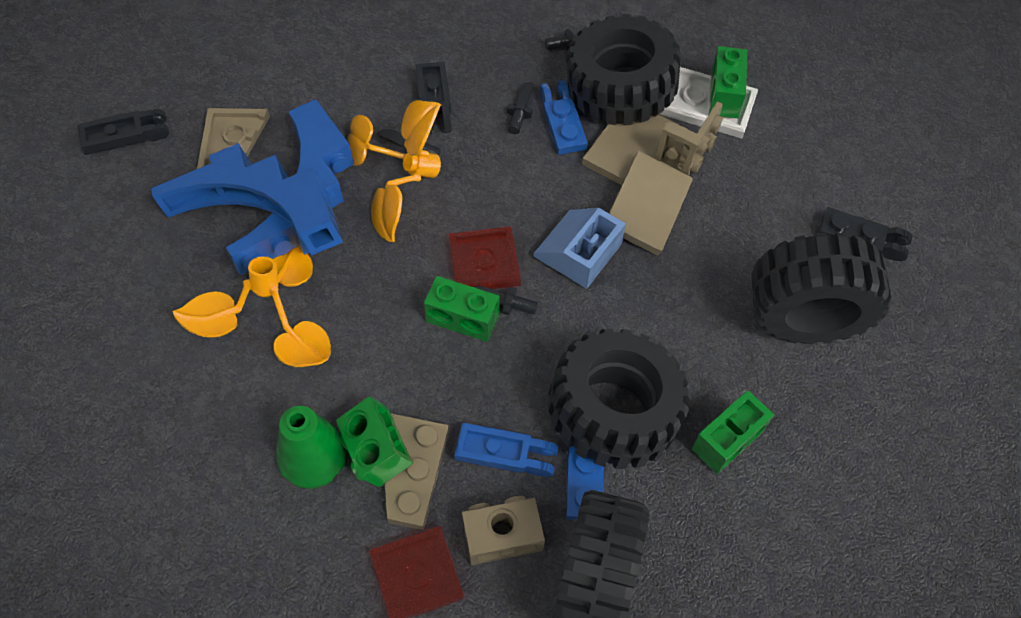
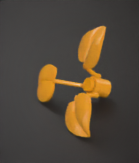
[347,100,441,242]
[173,246,331,367]

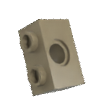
[462,496,545,566]

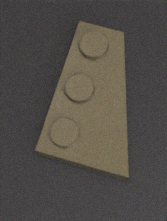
[197,108,270,169]
[385,414,449,530]

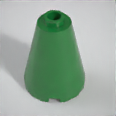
[276,406,348,489]

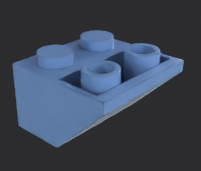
[534,208,626,289]

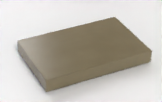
[582,115,679,185]
[609,151,693,256]

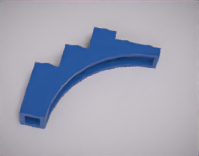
[226,99,354,275]
[151,143,343,256]

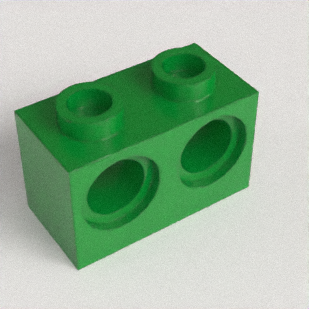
[709,46,748,119]
[424,276,500,342]
[691,390,775,475]
[336,396,413,487]

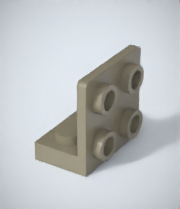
[655,101,724,176]

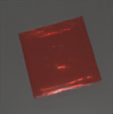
[449,226,521,289]
[369,526,464,618]

